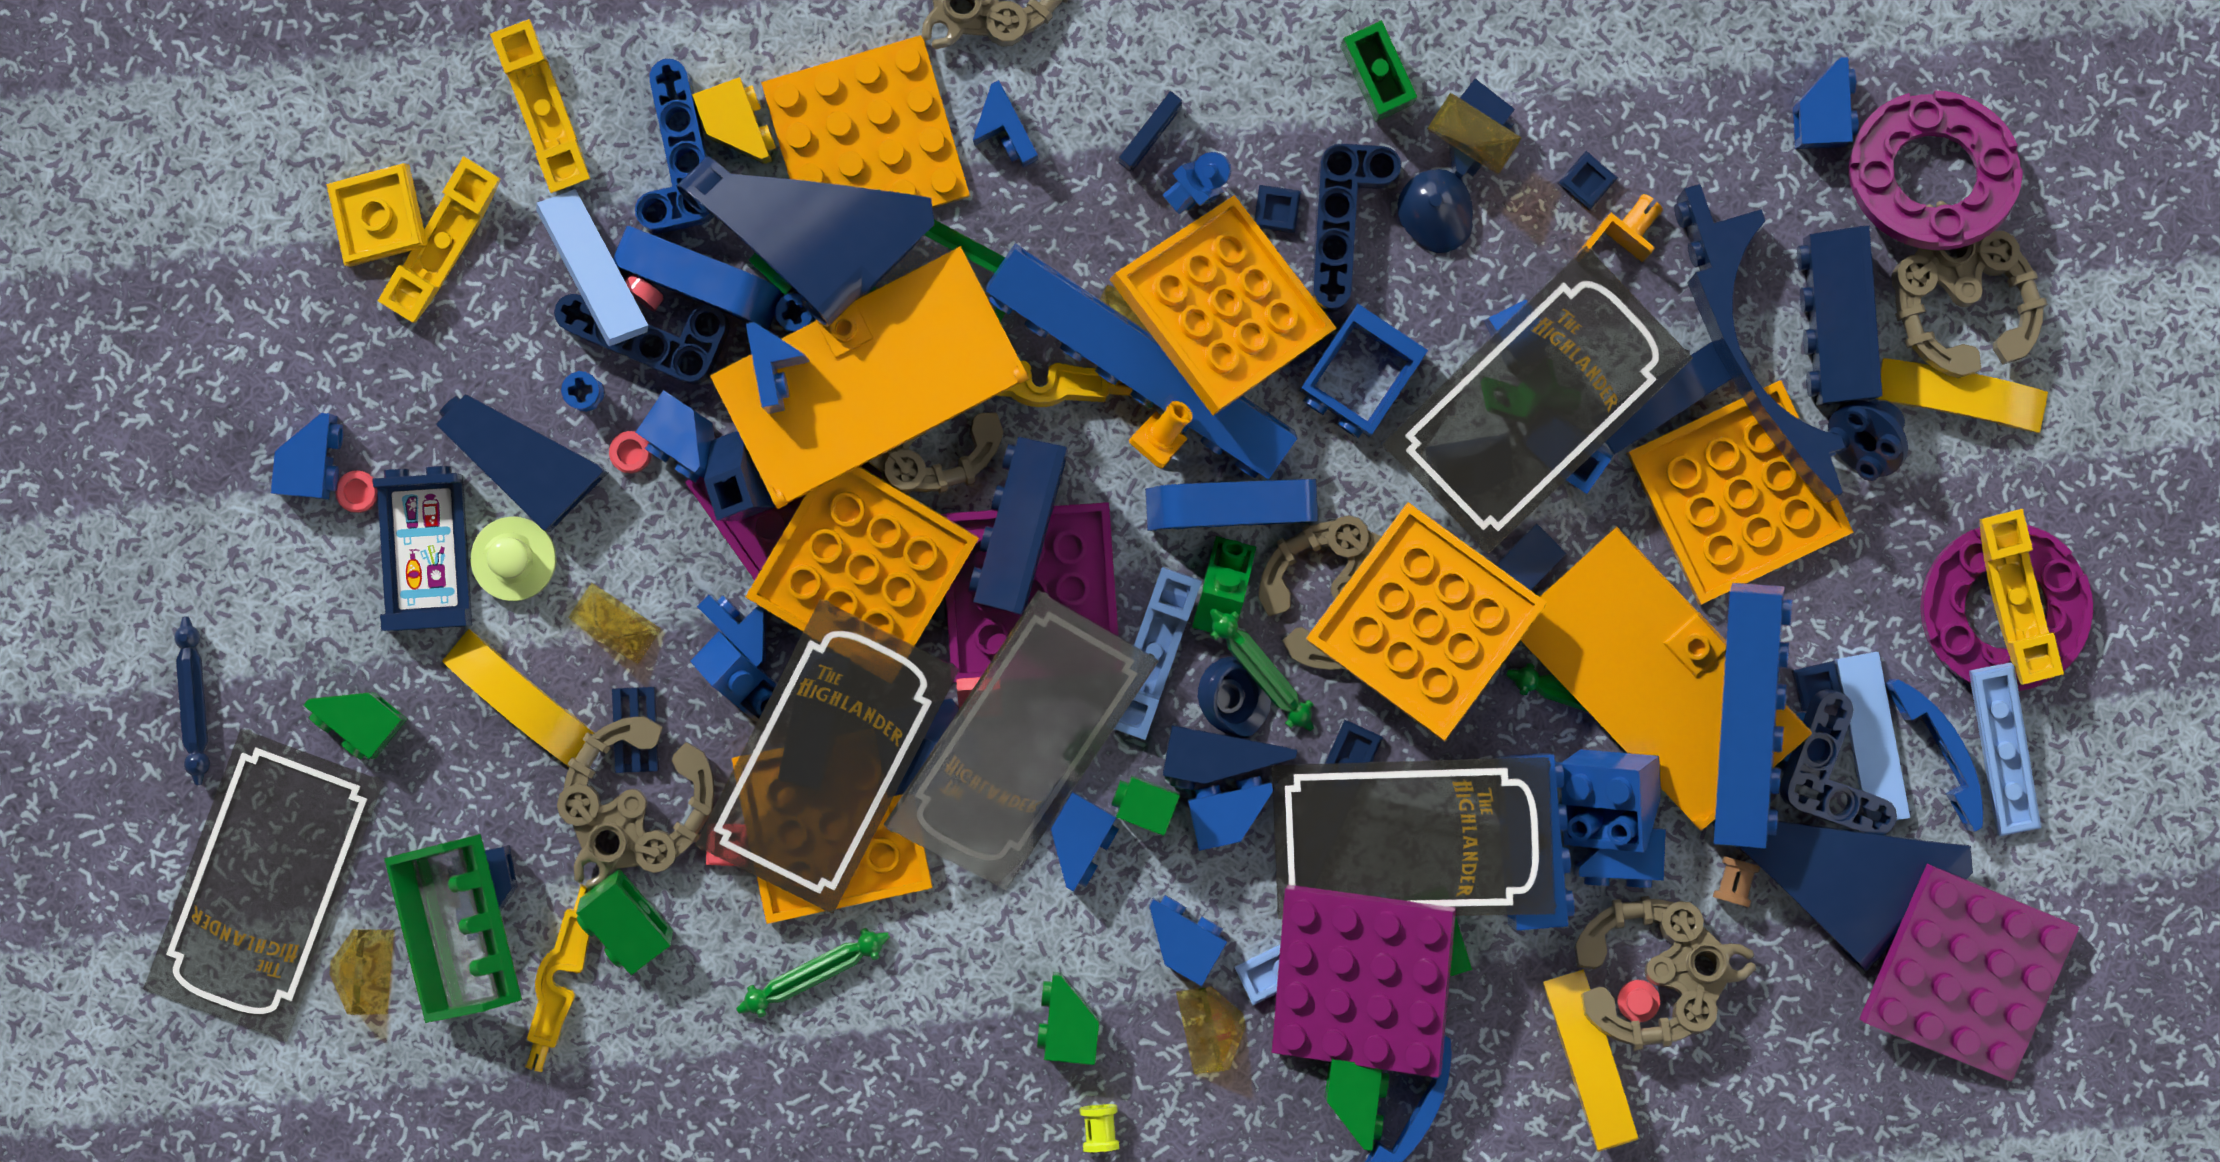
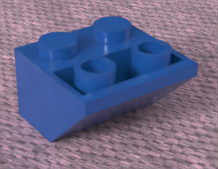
[1561,749,1661,853]

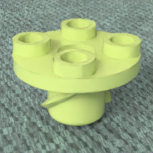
[471,517,557,601]

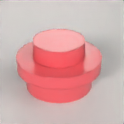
[1617,980,1660,1022]

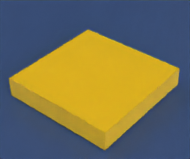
[326,163,427,267]

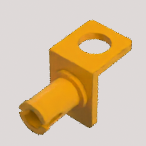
[1573,194,1663,262]
[1129,401,1193,469]

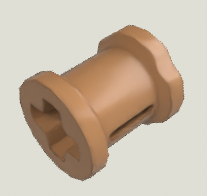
[1713,856,1760,907]

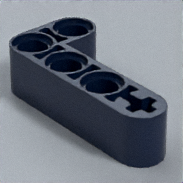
[1311,144,1401,312]
[554,294,730,385]

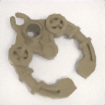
[921,0,1068,49]
[1891,201,2048,378]
[867,413,1003,494]
[1259,515,1382,670]
[557,716,716,890]
[1574,896,1756,1051]

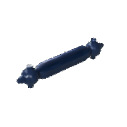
[174,616,210,785]

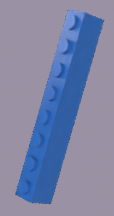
[986,243,1298,480]

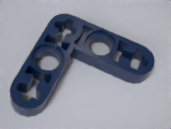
[1780,689,1897,835]

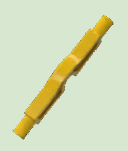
[996,361,1133,407]
[525,884,590,1072]

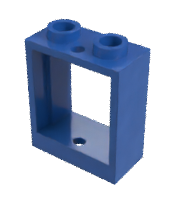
[1299,304,1428,439]

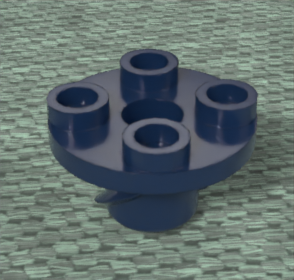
[1828,399,1908,481]

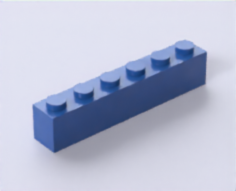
[1714,583,1792,848]

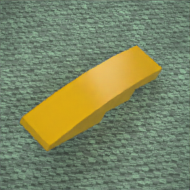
[1543,969,1638,1152]

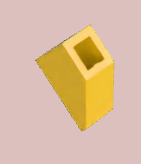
[692,77,776,164]

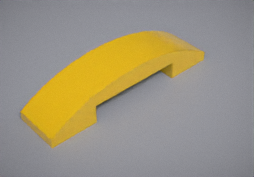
[490,19,591,194]
[377,156,501,323]
[1876,358,2048,433]
[1979,509,2064,684]
[442,629,595,767]

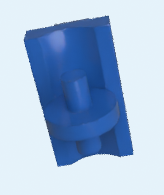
[1163,152,1232,214]

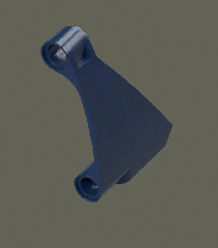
[676,156,934,327]
[1712,820,1973,972]

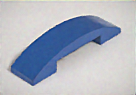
[1885,679,1983,832]
[1365,1034,1452,1162]

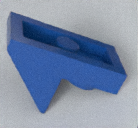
[973,80,1038,168]
[746,322,810,414]
[697,595,767,667]

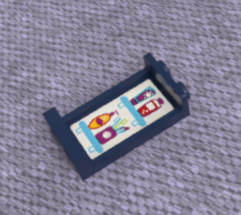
[372,466,472,632]

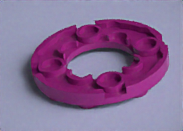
[1849,90,2023,250]
[1920,525,2093,691]

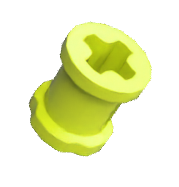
[1079,1104,1120,1152]

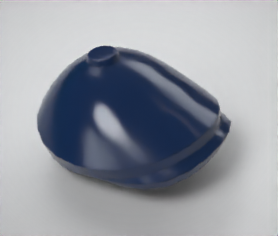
[1397,169,1473,253]
[1197,657,1272,738]

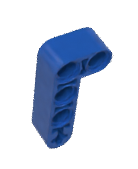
[635,59,715,233]
[613,225,784,330]
[1145,479,1319,531]

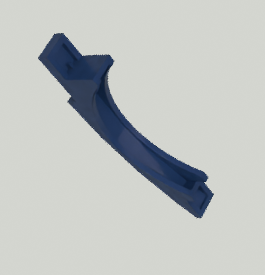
[1674,184,1845,503]

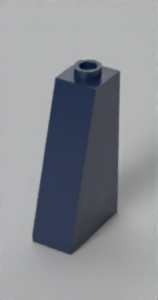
[436,394,609,533]

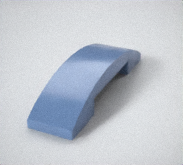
[1106,567,1202,740]

